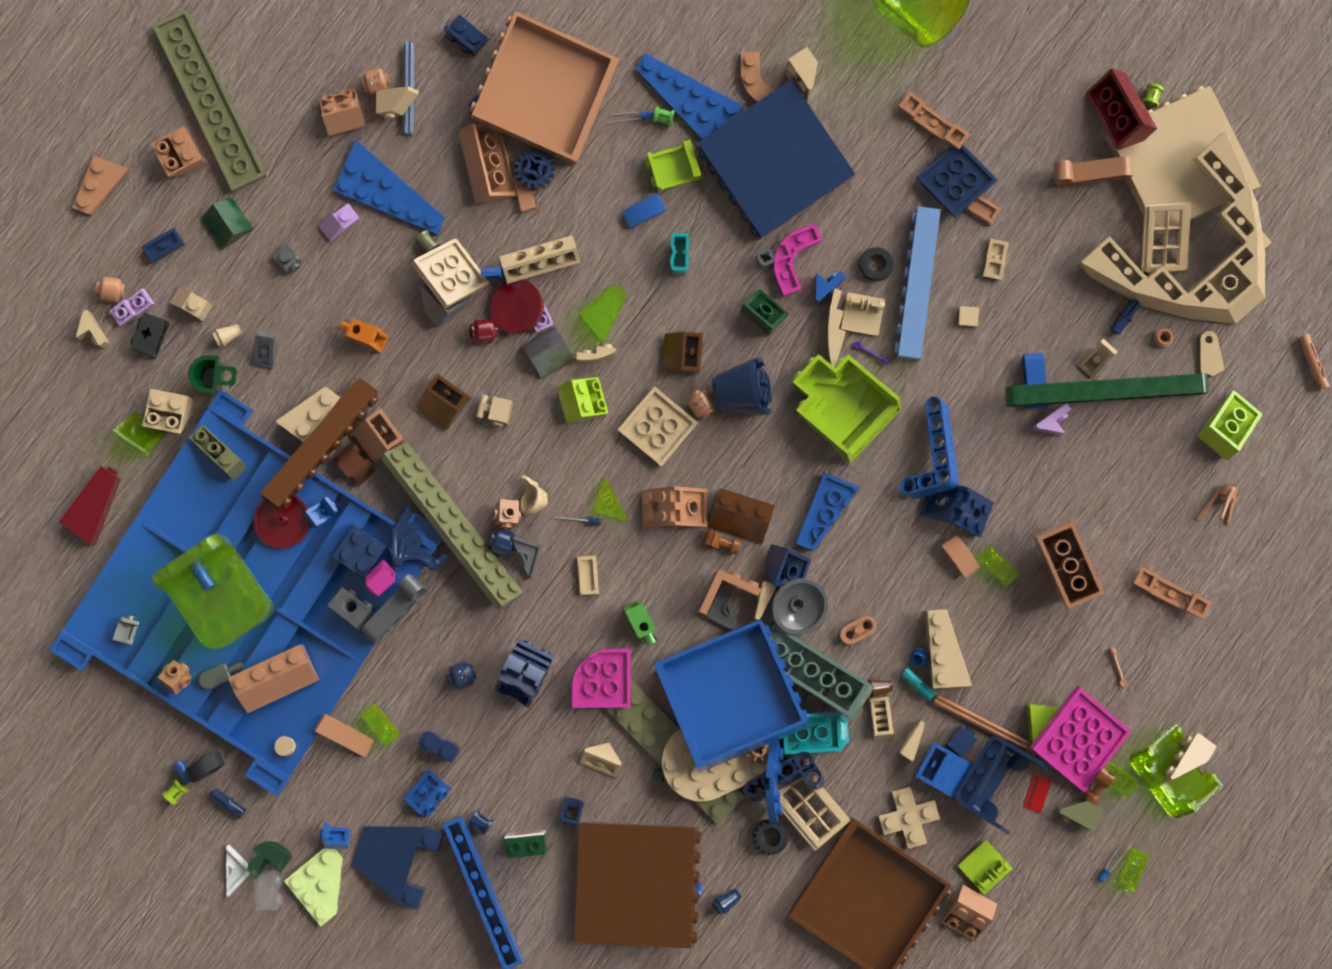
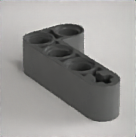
[361,574,427,644]

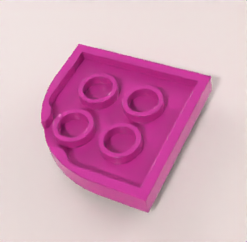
[572,649,631,708]

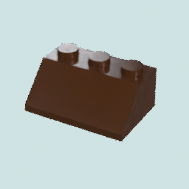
[708,488,775,544]

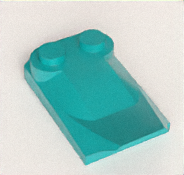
[782,712,849,754]

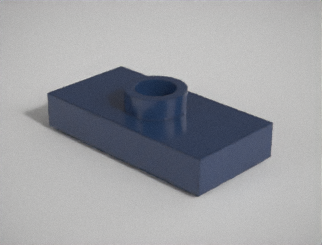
[142,228,185,264]

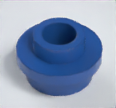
[910,648,930,667]

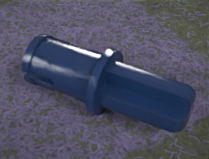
[1110,299,1140,335]
[209,788,247,820]

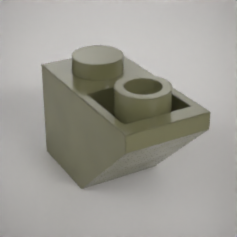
[1056,800,1104,832]

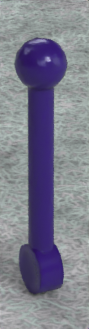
[853,341,889,365]

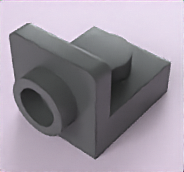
[273,244,302,274]

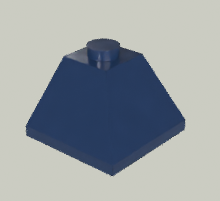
[765,544,811,588]

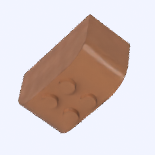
[1033,520,1105,609]

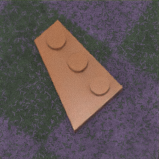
[72,156,130,216]

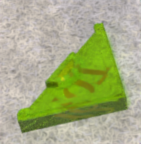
[593,478,628,522]

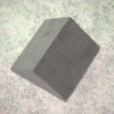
[522,327,574,378]

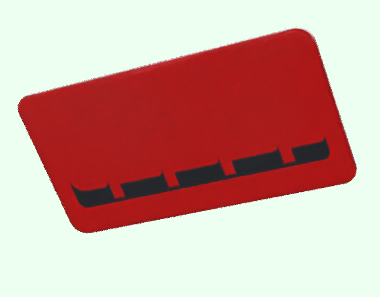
[1024,774,1051,813]

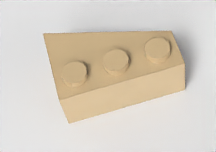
[275,387,341,442]

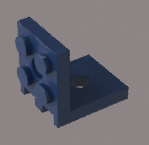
[920,485,994,538]

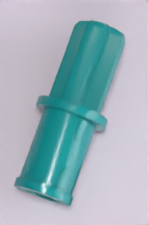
[900,667,936,701]

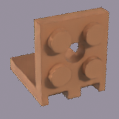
[642,486,707,528]
[699,570,761,616]

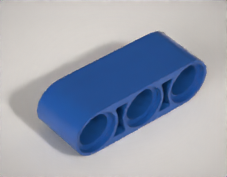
[1022,353,1048,409]

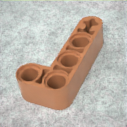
[1054,156,1133,187]

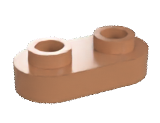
[840,616,877,644]

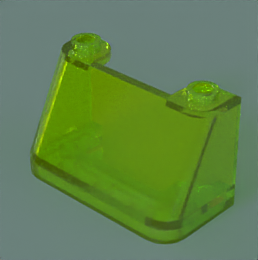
[1129,723,1223,818]

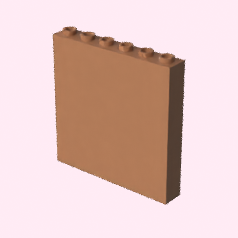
[469,11,619,165]

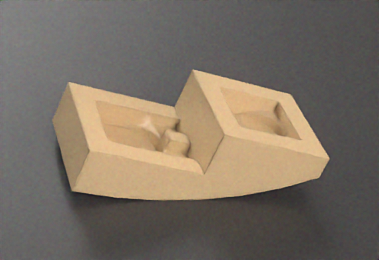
[983,239,1009,280]

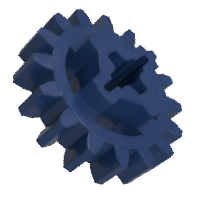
[514,149,555,191]

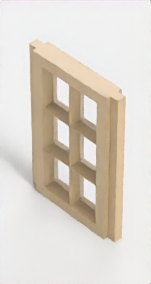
[1141,202,1191,273]
[779,776,851,851]

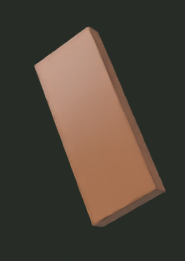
[513,176,536,212]

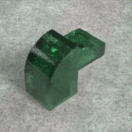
[247,841,293,880]

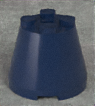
[712,357,772,416]

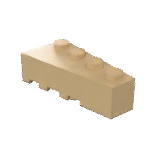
[925,609,972,688]

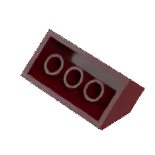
[1085,68,1158,150]

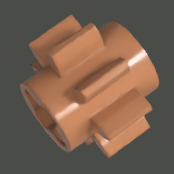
[746,744,769,762]

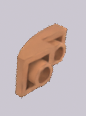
[940,534,980,578]

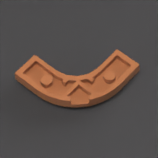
[741,52,776,103]

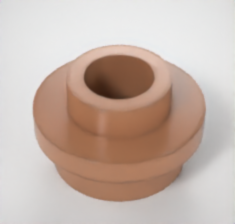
[1154,328,1173,348]

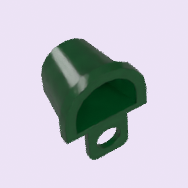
[188,355,237,395]

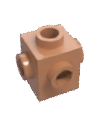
[492,499,521,530]
[158,660,192,695]

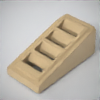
[754,581,777,620]
[869,697,894,739]
[898,720,925,762]

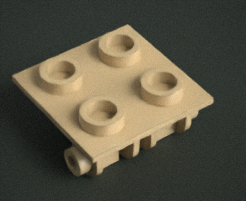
[841,292,885,336]

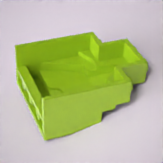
[793,354,902,464]

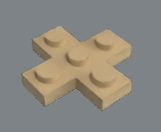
[878,786,940,849]

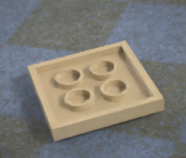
[411,238,490,309]
[618,386,698,467]

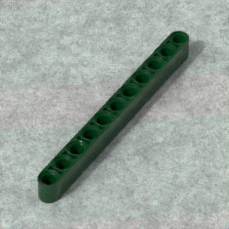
[1005,373,1209,407]

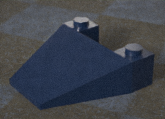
[352,826,444,909]

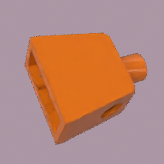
[340,318,389,353]

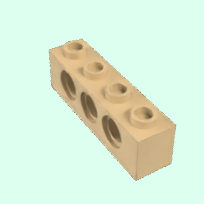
[499,235,581,284]

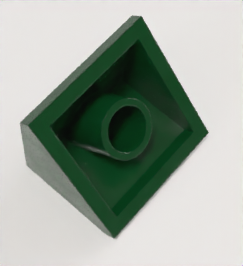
[201,198,254,250]
[741,289,789,336]

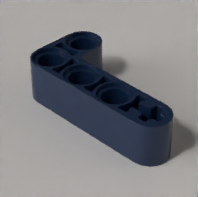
[744,752,825,802]

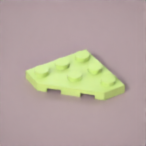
[284,848,343,927]

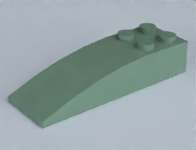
[769,624,874,720]

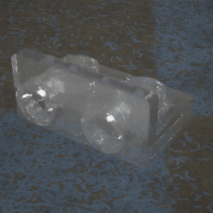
[253,869,283,911]

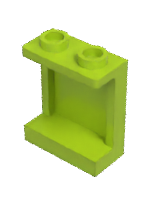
[644,140,701,192]

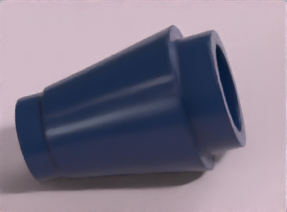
[712,888,742,915]

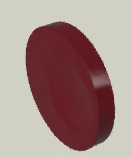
[490,280,544,335]
[254,495,311,549]

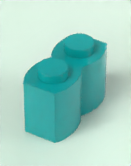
[670,233,689,275]

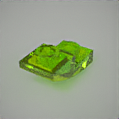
[977,545,1019,587]
[359,702,401,747]

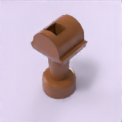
[703,529,741,555]
[1084,767,1117,805]

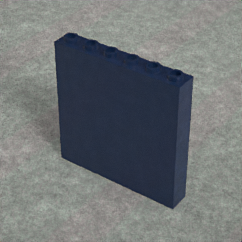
[696,79,855,239]

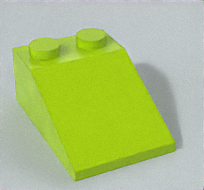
[1197,390,1263,460]

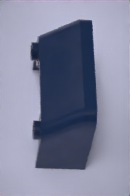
[955,736,1049,835]

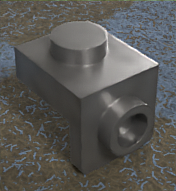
[112,614,140,645]

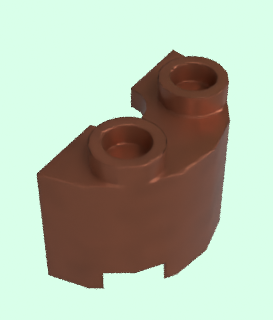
[333,443,375,487]

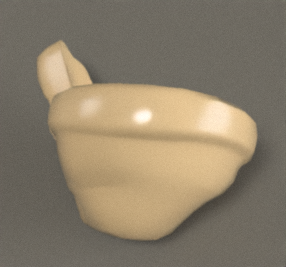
[520,475,548,515]

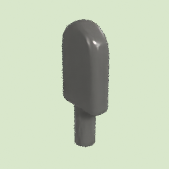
[198,661,244,690]

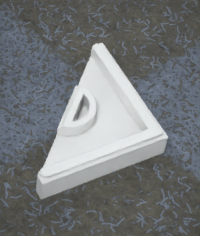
[226,845,254,897]

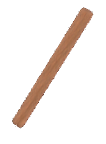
[933,695,1037,756]

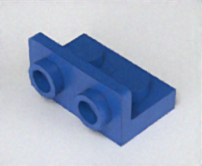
[404,769,451,817]

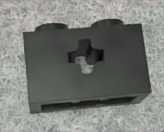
[130,312,170,359]

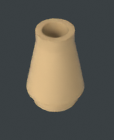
[212,324,242,347]

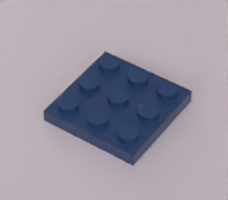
[916,145,997,219]

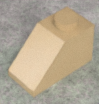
[376,86,419,120]
[169,286,213,321]

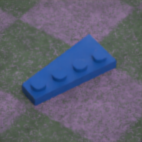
[796,473,860,551]

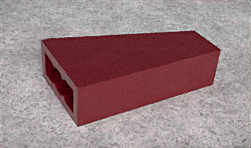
[59,466,121,546]

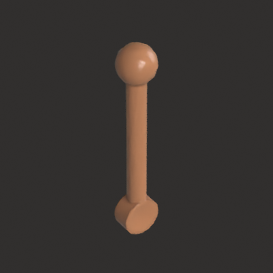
[1109,648,1127,687]

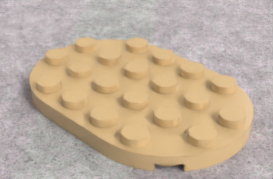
[661,729,770,802]

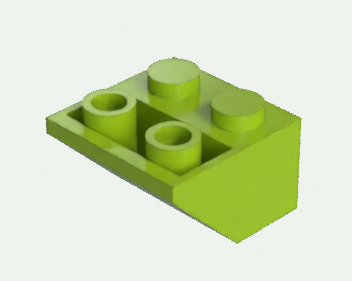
[557,377,608,424]

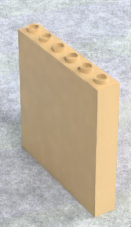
[1104,86,1261,238]

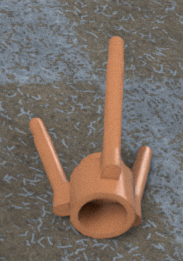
[1196,484,1238,525]

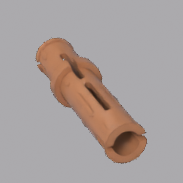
[1297,333,1330,391]

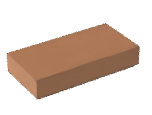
[965,197,1001,226]

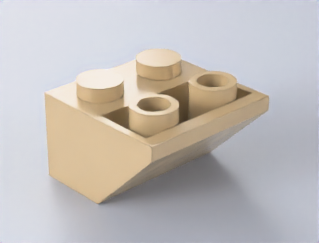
[786,47,818,101]
[142,389,193,434]

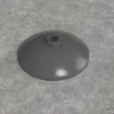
[772,578,828,635]

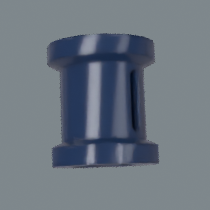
[469,810,494,835]

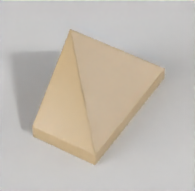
[580,743,621,778]

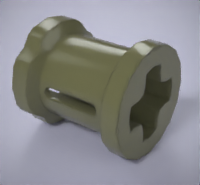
[415,230,440,254]

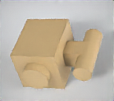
[476,395,513,427]

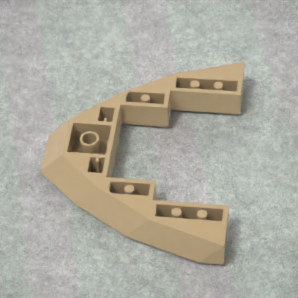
[1078,131,1265,324]

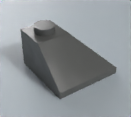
[420,284,470,327]

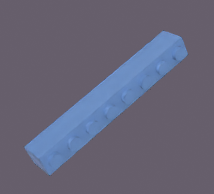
[894,206,941,361]

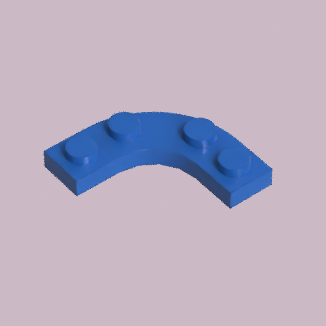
[766,740,783,823]

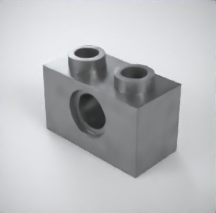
[327,587,375,632]

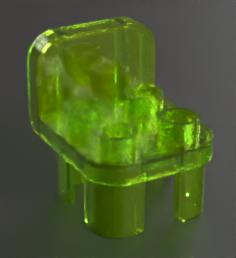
[151,533,273,649]

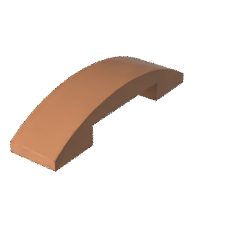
[899,92,971,150]
[1133,567,1213,620]

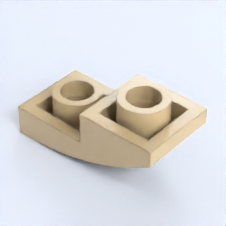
[576,344,616,363]

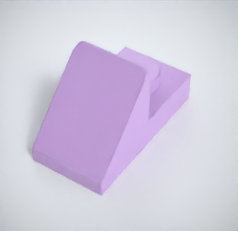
[319,203,360,242]
[1032,403,1071,435]

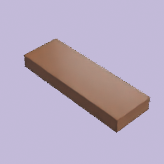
[314,713,375,757]

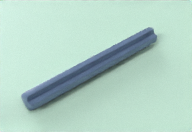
[403,43,414,135]

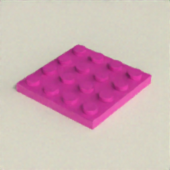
[1029,686,1131,793]

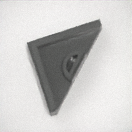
[510,535,542,579]
[705,585,737,631]

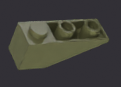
[189,424,247,481]

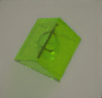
[112,412,166,458]

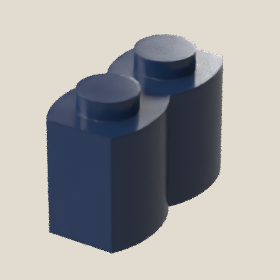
[418,731,461,762]

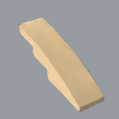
[827,289,846,368]

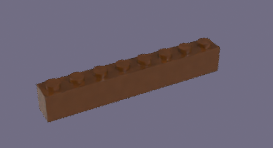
[260,377,378,512]

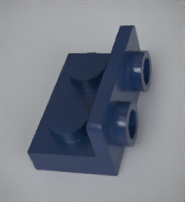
[444,14,488,56]

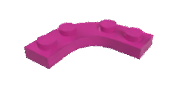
[774,223,822,297]

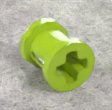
[1142,83,1164,108]
[162,779,189,805]

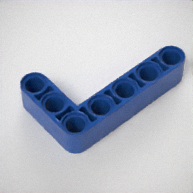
[900,396,959,499]

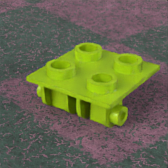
[957,840,1012,895]

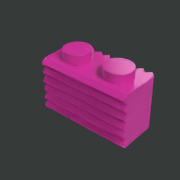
[365,560,395,596]

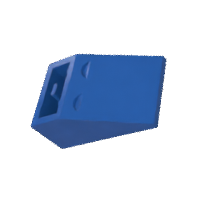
[913,742,972,800]

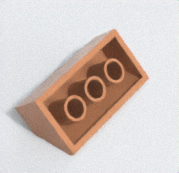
[458,123,518,203]
[228,645,319,713]

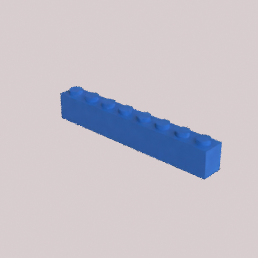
[443,815,524,969]

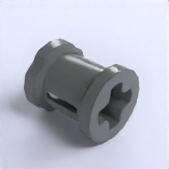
[757,249,774,269]

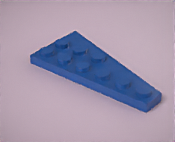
[636,53,744,140]
[333,140,445,236]

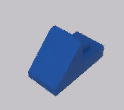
[815,271,846,305]

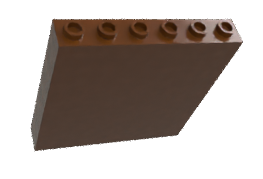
[787,817,951,969]
[574,822,701,949]

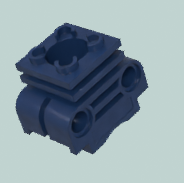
[495,639,554,708]

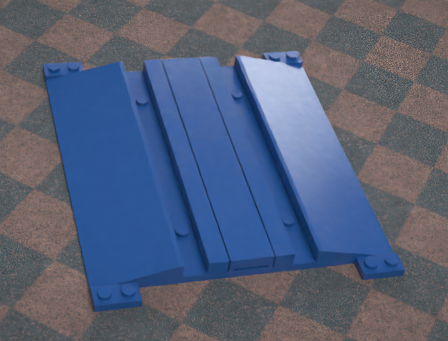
[49,389,443,796]

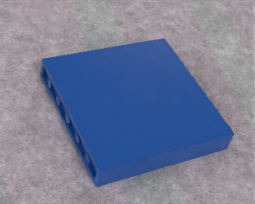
[654,619,809,773]

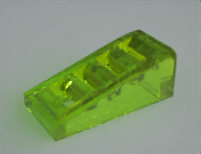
[1104,760,1139,797]
[1115,847,1149,893]

